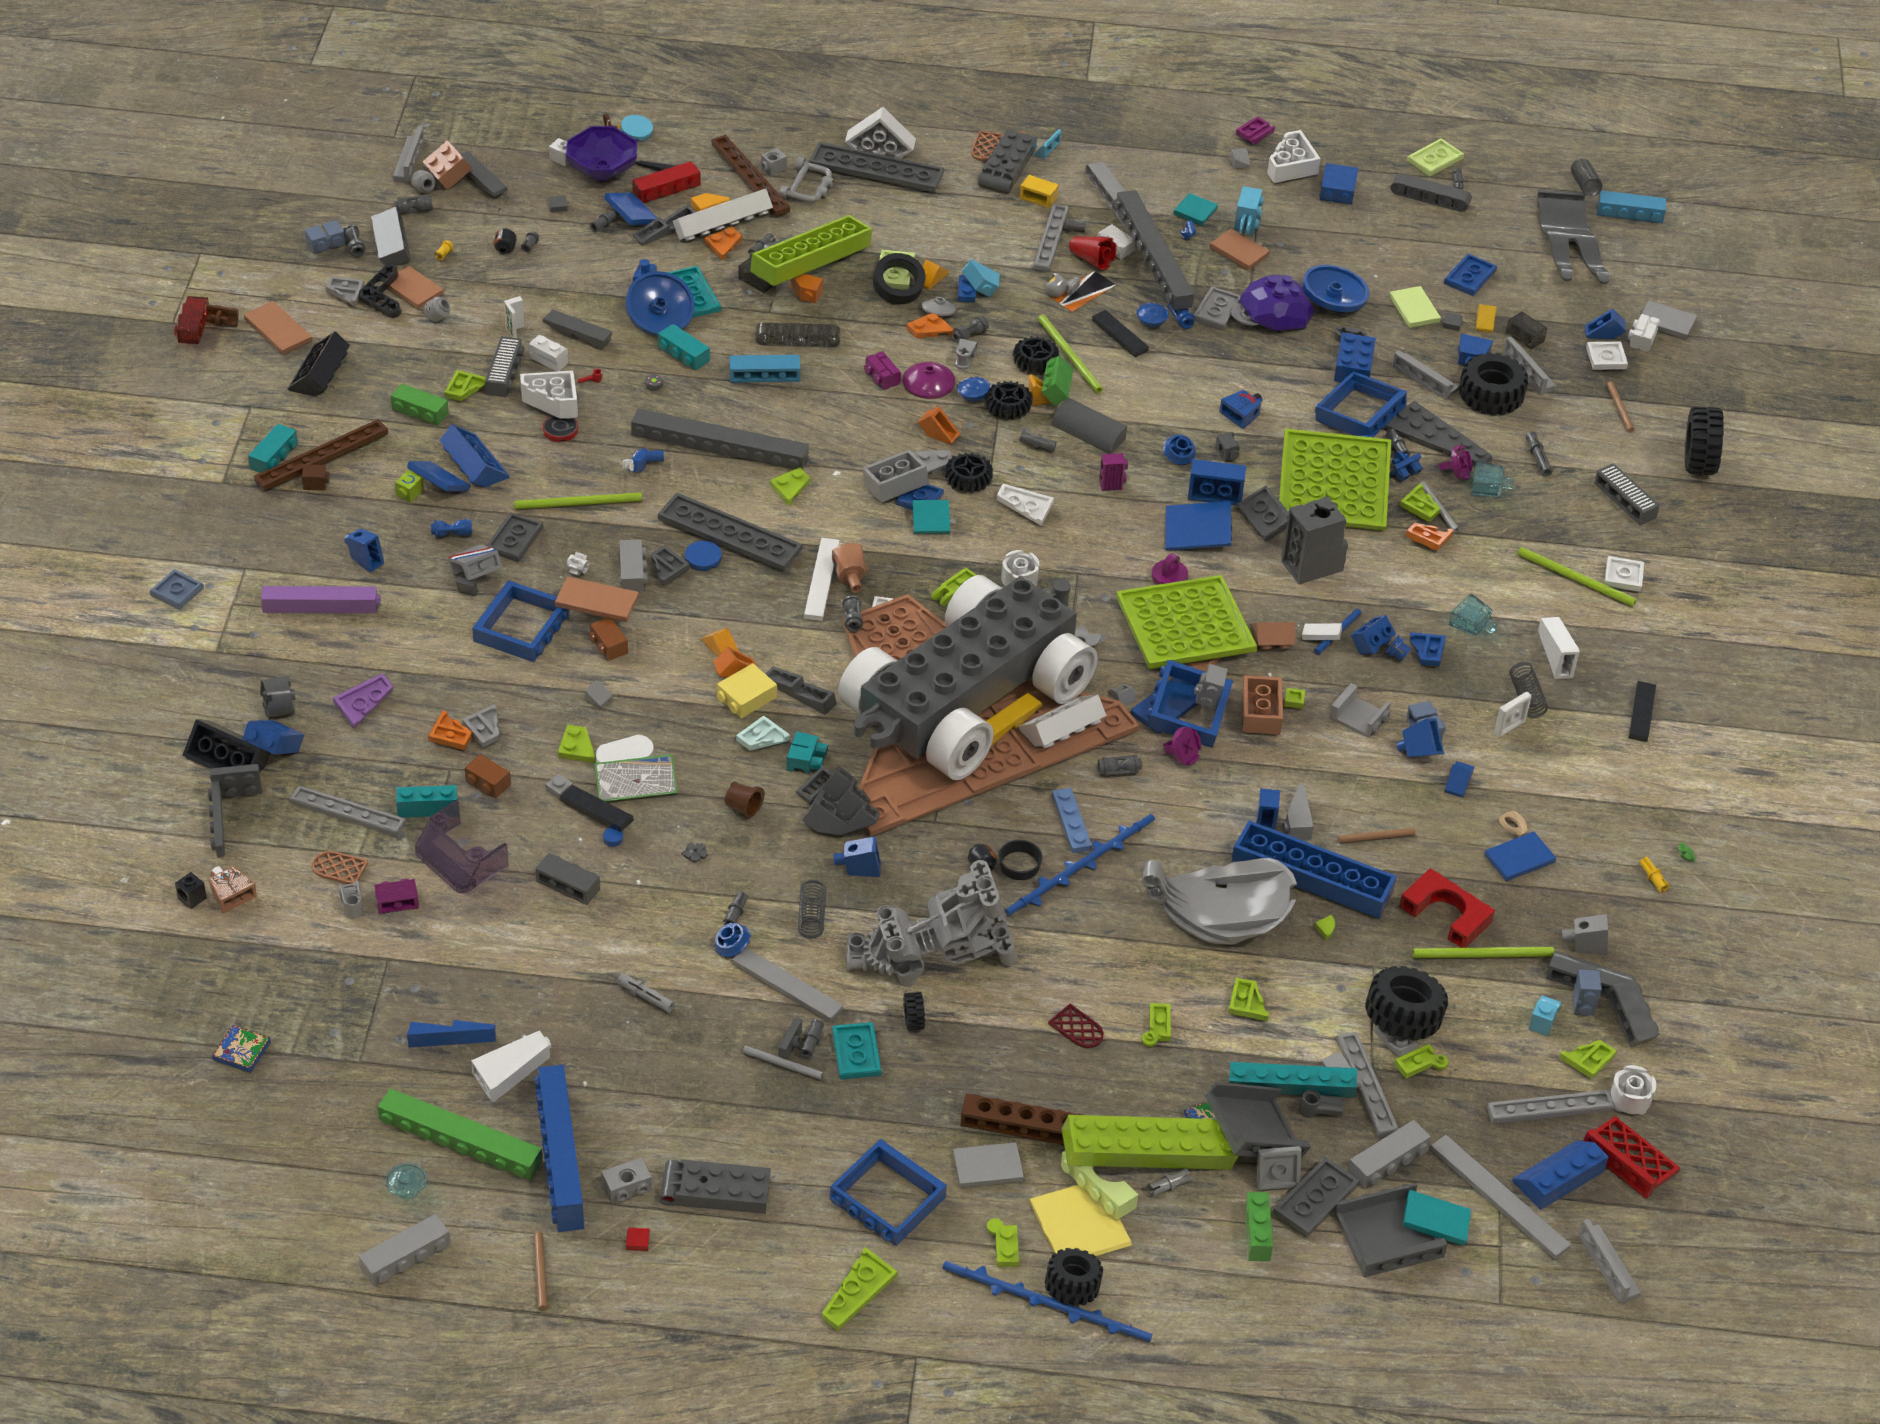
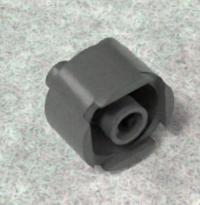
[260,676,295,717]

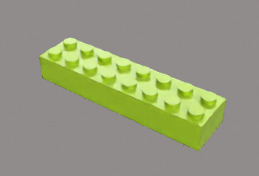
[750,215,873,286]
[1062,1115,1239,1170]

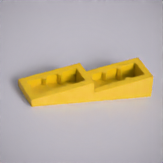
[986,693,1042,746]

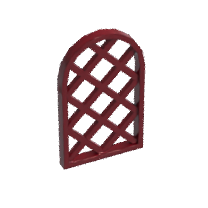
[1048,1003,1104,1048]

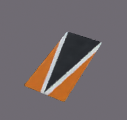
[1051,271,1116,312]

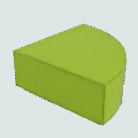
[1314,915,1335,940]

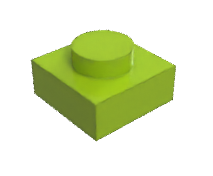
[1284,688,1305,709]

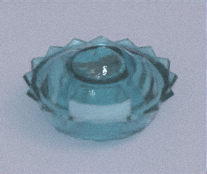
[385,1162,428,1198]

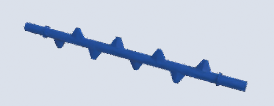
[1005,814,1155,916]
[942,1261,1153,1342]

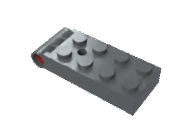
[978,129,1037,193]
[660,1159,771,1214]

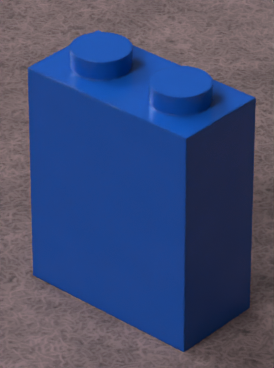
[1320,163,1358,204]
[242,720,305,754]

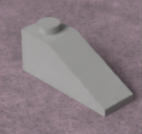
[1283,783,1314,840]

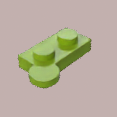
[1141,1003,1171,1047]
[1394,1044,1449,1079]
[986,1218,1019,1267]

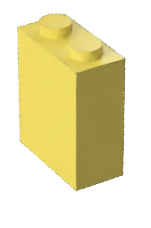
[717,663,777,719]

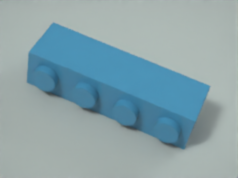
[1597,190,1666,223]
[729,355,800,383]

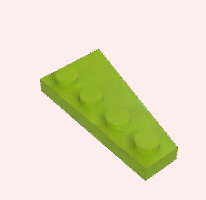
[822,1247,898,1331]

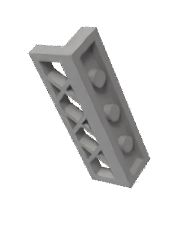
[393,126,424,183]
[1503,337,1556,395]
[1392,350,1459,400]
[1579,1219,1641,1304]

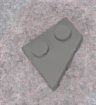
[326,276,364,306]
[914,450,951,475]
[462,704,500,748]

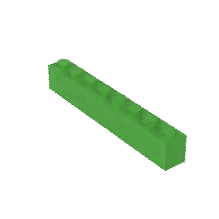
[377,1088,543,1180]

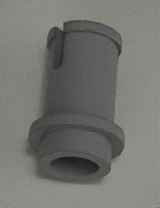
[1065,218,1086,232]
[521,231,539,252]

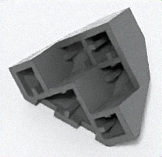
[802,765,880,835]

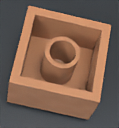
[423,140,472,190]

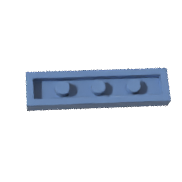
[1052,788,1092,853]

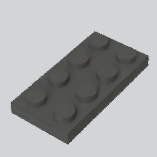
[1273,1157,1360,1237]

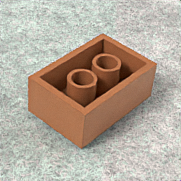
[1242,675,1283,735]

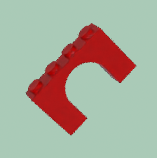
[1399,868,1495,948]

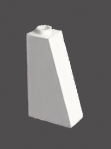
[1538,617,1580,679]
[471,1030,551,1102]

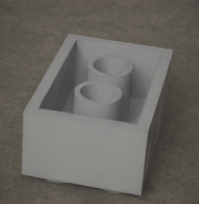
[862,449,929,503]

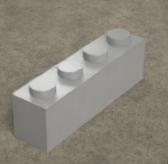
[1348,1120,1431,1189]
[359,1214,451,1286]

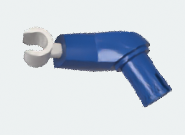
[623,448,664,472]

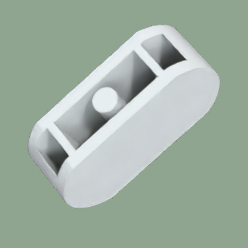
[596,735,654,763]

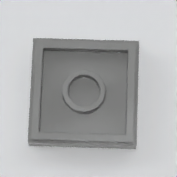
[1256,1146,1302,1190]

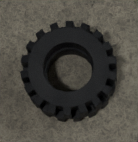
[1045,1248,1103,1306]

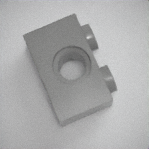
[601,1157,652,1204]

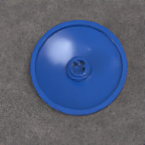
[1302,265,1369,312]
[625,271,695,337]

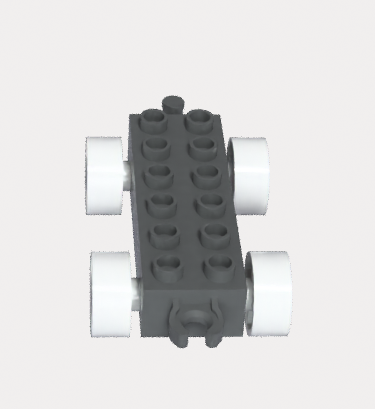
[838,575,1098,780]

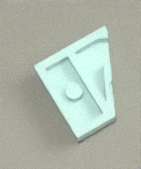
[736,716,790,751]

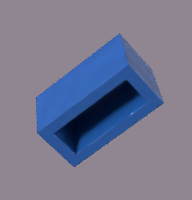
[1256,788,1280,830]

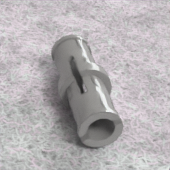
[1147,1168,1191,1197]

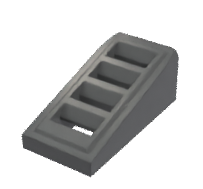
[796,766,832,804]

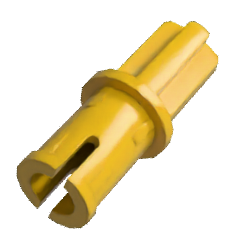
[1639,856,1670,893]

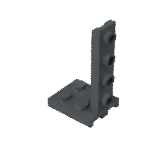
[208,764,262,858]

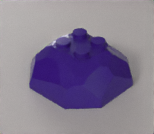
[566,126,637,182]
[1239,274,1314,331]

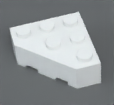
[845,107,916,158]
[1267,130,1320,183]
[520,371,578,419]

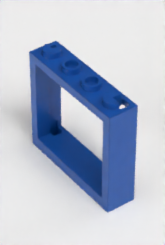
[1315,371,1407,436]
[472,580,570,662]
[1146,660,1233,748]
[830,1139,947,1246]

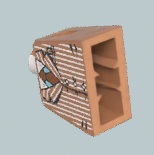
[209,866,257,914]

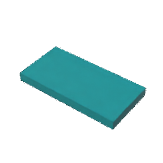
[667,265,722,318]

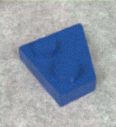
[1410,632,1446,666]

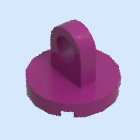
[1438,445,1472,481]
[1152,553,1188,585]
[1163,727,1201,765]

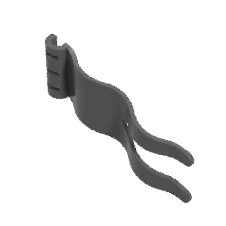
[1537,190,1610,284]

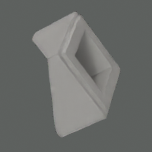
[1230,148,1250,169]

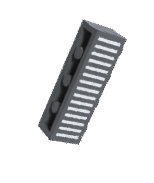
[485,336,525,397]
[1594,463,1660,525]

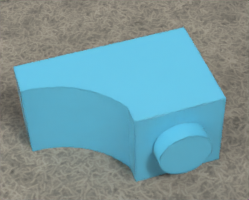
[1529,995,1561,1036]

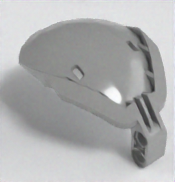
[1142,858,1297,944]

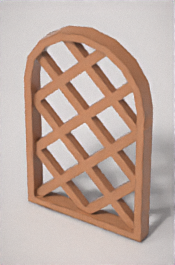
[971,131,1004,161]
[312,851,368,884]

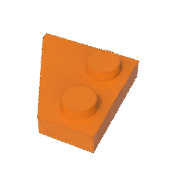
[705,226,742,260]
[428,710,472,750]

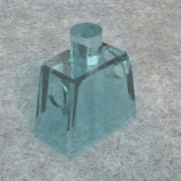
[1471,460,1514,497]
[1449,593,1497,636]

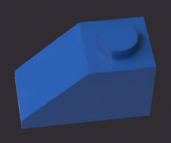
[1585,309,1626,340]

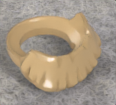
[1499,811,1528,838]

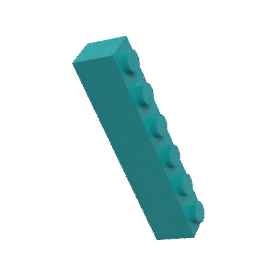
[1229,1062,1357,1098]

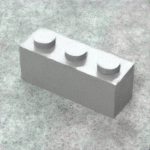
[619,540,648,592]

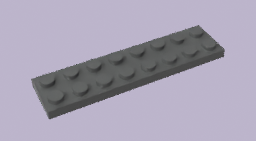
[809,142,944,192]
[658,493,802,571]

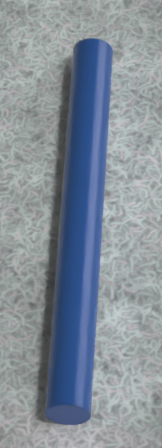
[1314,609,1361,655]

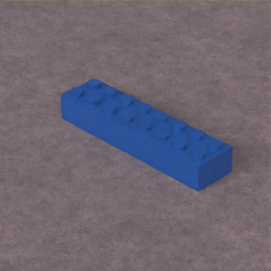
[1231,821,1397,919]
[535,1064,584,1232]

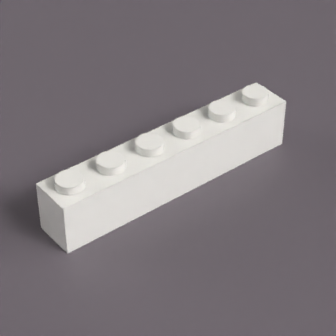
[673,189,773,241]

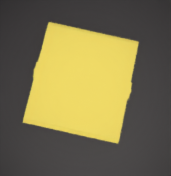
[1029,1185,1132,1256]

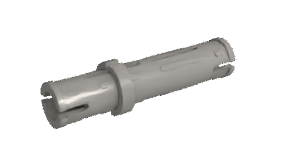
[617,973,675,1013]

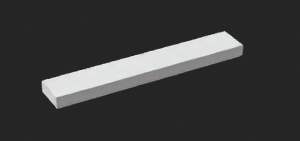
[804,538,839,621]

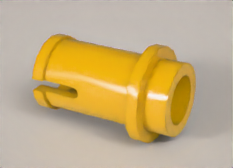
[434,240,453,261]

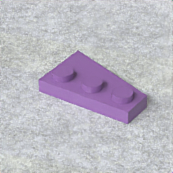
[333,673,393,728]

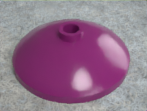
[903,361,955,399]

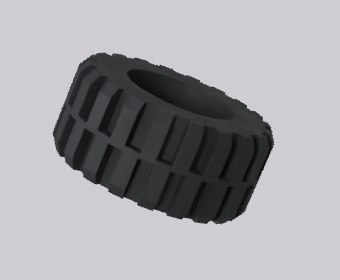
[1459,353,1528,416]
[1684,406,1724,475]
[1365,966,1448,1040]

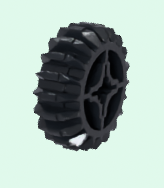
[1013,336,1060,375]
[985,380,1033,420]
[945,452,993,493]

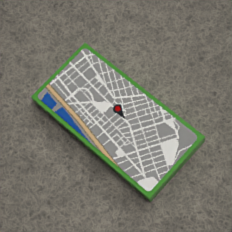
[594,754,677,802]

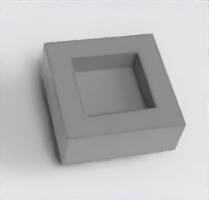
[545,774,573,799]

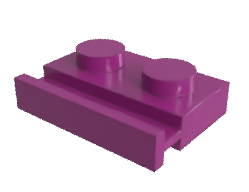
[1236,116,1275,145]

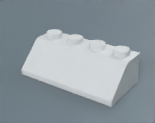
[1018,694,1107,748]

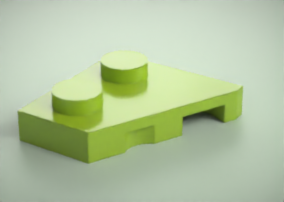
[1228,977,1269,1021]

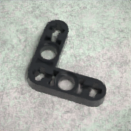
[359,264,402,318]

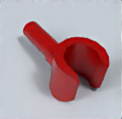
[578,369,603,383]

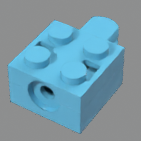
[1234,186,1264,236]

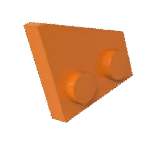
[907,313,953,338]
[1405,523,1454,551]

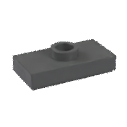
[779,1017,802,1060]

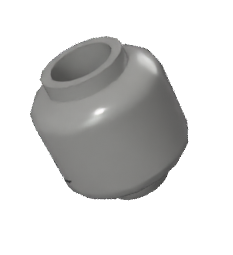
[411,170,436,193]
[424,296,450,322]

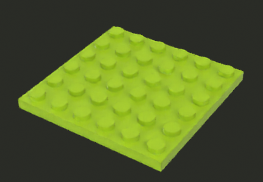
[1279,428,1391,531]
[1116,575,1257,669]

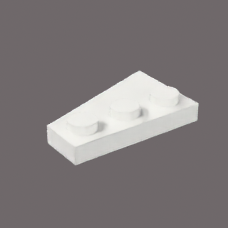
[997,484,1054,526]

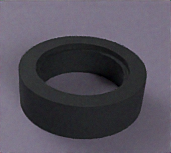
[873,253,926,304]

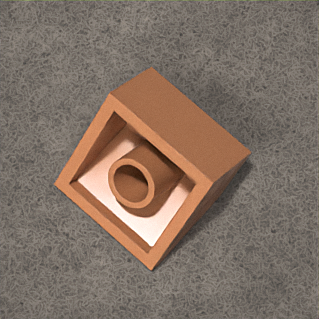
[1251,622,1295,649]

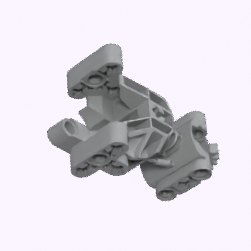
[863,860,1018,987]

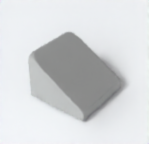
[585,680,612,708]
[1109,684,1136,705]

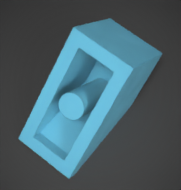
[962,259,1000,297]

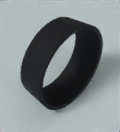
[999,840,1043,880]

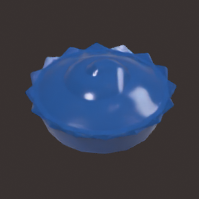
[1136,302,1169,327]
[957,376,990,402]
[1162,435,1196,465]
[715,923,751,957]

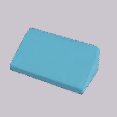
[1034,129,1061,159]

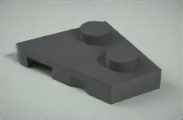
[651,545,690,586]

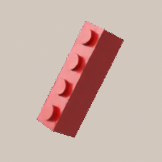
[632,161,701,203]

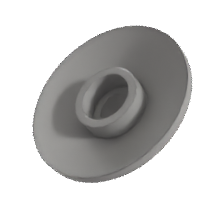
[922,297,956,316]
[1231,303,1259,326]

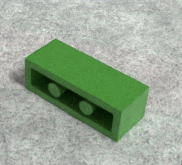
[1042,355,1073,406]
[391,384,449,426]
[1244,1192,1273,1261]

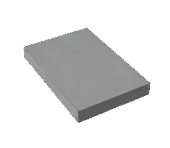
[1193,286,1241,330]
[1642,300,1697,339]
[953,1142,1024,1188]

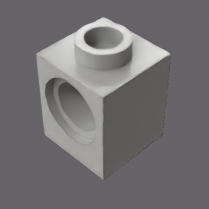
[761,148,787,176]

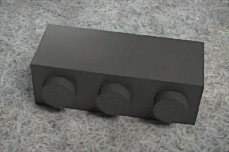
[535,853,600,905]
[1606,978,1660,1047]

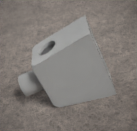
[1562,914,1608,955]

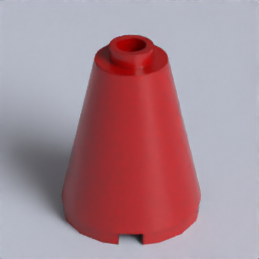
[1069,236,1117,270]

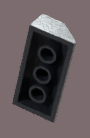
[287,331,350,396]
[183,719,270,773]

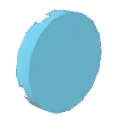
[621,115,653,141]

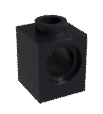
[175,872,207,909]

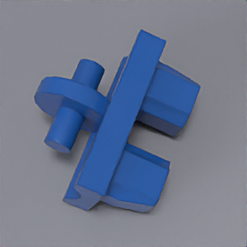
[1389,451,1423,482]

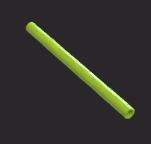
[1038,314,1103,394]
[514,492,642,510]
[1517,547,1637,607]
[1412,947,1554,958]

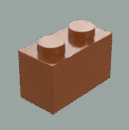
[589,618,628,661]
[465,754,511,799]

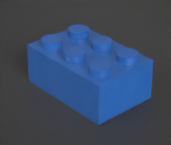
[1334,333,1376,382]
[1187,459,1246,506]

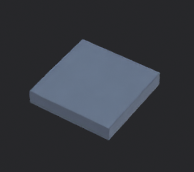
[150,569,204,610]

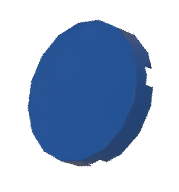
[685,541,722,571]

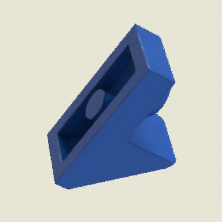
[1445,761,1475,798]

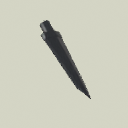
[635,161,677,170]

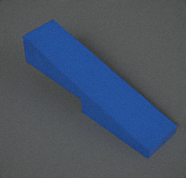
[407,1020,496,1048]

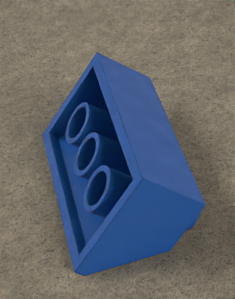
[439,424,510,487]
[1512,1141,1608,1210]

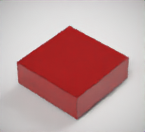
[626,1227,650,1251]

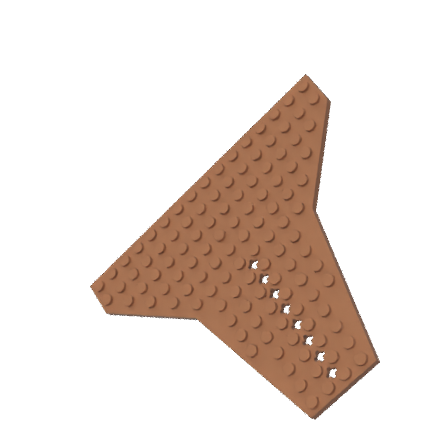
[842,594,1140,837]

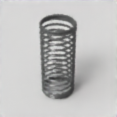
[1571,158,1603,197]
[1509,662,1548,718]
[798,880,827,939]

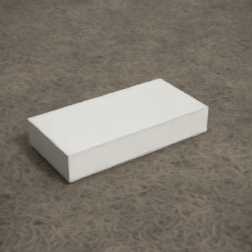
[1302,623,1342,640]

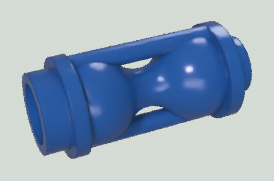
[1167,304,1195,329]
[431,518,472,538]

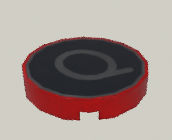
[543,415,578,442]

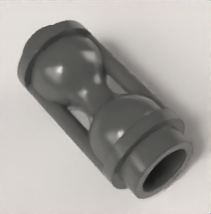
[394,195,433,214]
[343,224,366,257]
[952,316,989,343]
[842,595,863,632]
[1097,754,1142,776]

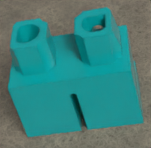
[787,731,828,774]

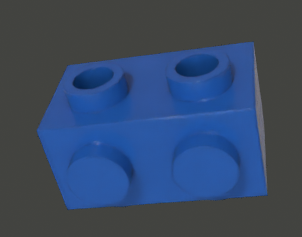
[1350,615,1396,655]

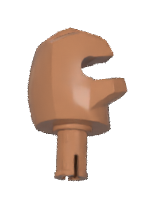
[832,543,868,593]

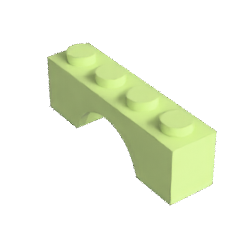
[1061,1151,1139,1220]

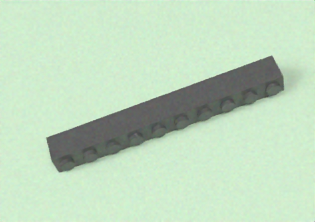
[1114,190,1195,310]
[631,409,809,469]

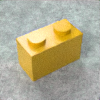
[1020,175,1059,208]

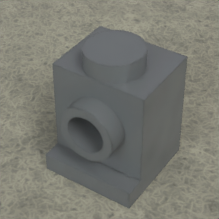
[1215,432,1240,462]

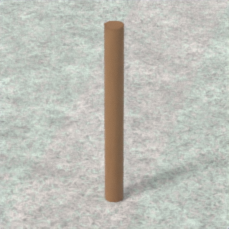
[1607,381,1634,433]
[1337,828,1416,843]
[534,1232,547,1310]

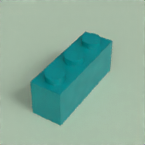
[658,324,710,371]
[248,424,298,473]
[396,785,458,818]

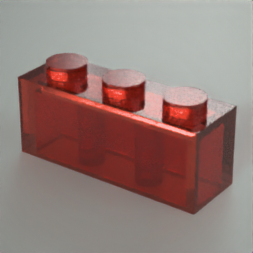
[174,296,209,344]

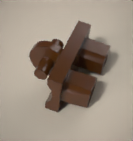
[206,304,239,327]

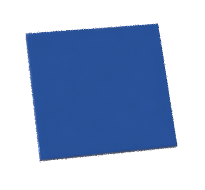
[1166,501,1232,551]

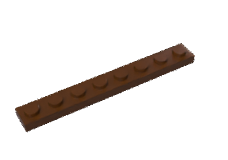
[711,135,790,217]
[254,419,388,491]

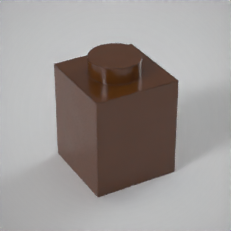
[302,465,330,491]

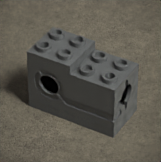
[1281,497,1348,585]

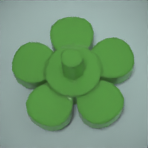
[1678,842,1696,861]

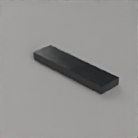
[1092,310,1149,357]
[1628,681,1656,742]
[560,785,634,832]

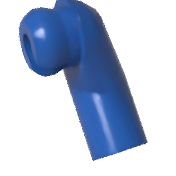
[1181,221,1196,239]

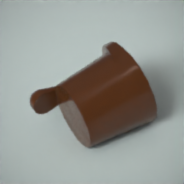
[725,781,765,818]

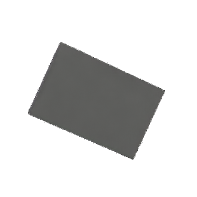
[1236,485,1289,542]
[486,512,543,562]

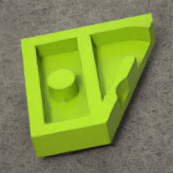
[444,370,486,401]
[770,467,810,505]
[1400,484,1440,523]
[558,724,595,763]
[1559,1040,1617,1079]

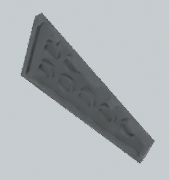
[1382,401,1492,468]

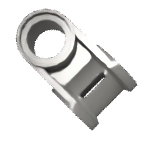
[955,339,978,370]
[338,880,363,919]
[846,932,867,971]

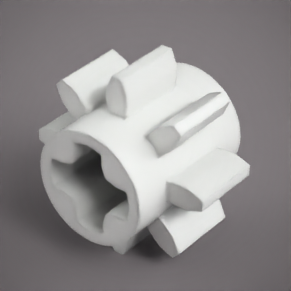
[566,552,590,576]

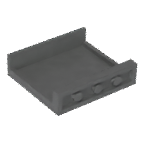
[1205,1082,1311,1159]
[1334,1183,1448,1278]

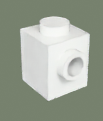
[549,138,569,166]

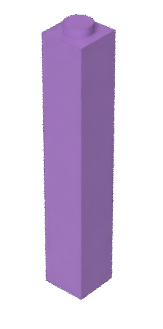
[261,586,381,613]

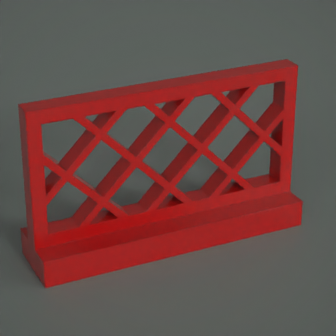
[1583,1116,1680,1199]

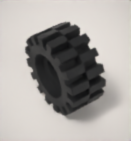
[903,992,925,1030]

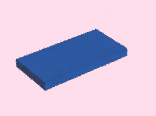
[1130,677,1198,734]

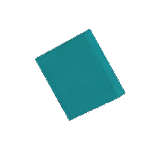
[1173,193,1218,226]
[912,500,950,534]

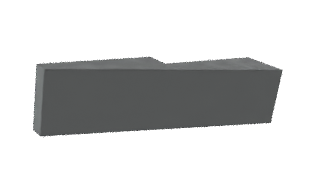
[460,151,508,197]
[632,204,696,246]
[543,309,612,350]
[765,666,837,715]

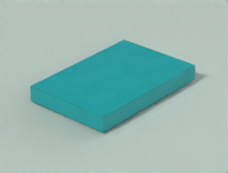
[832,1022,882,1080]
[1403,1189,1471,1246]

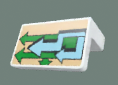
[504,296,524,338]

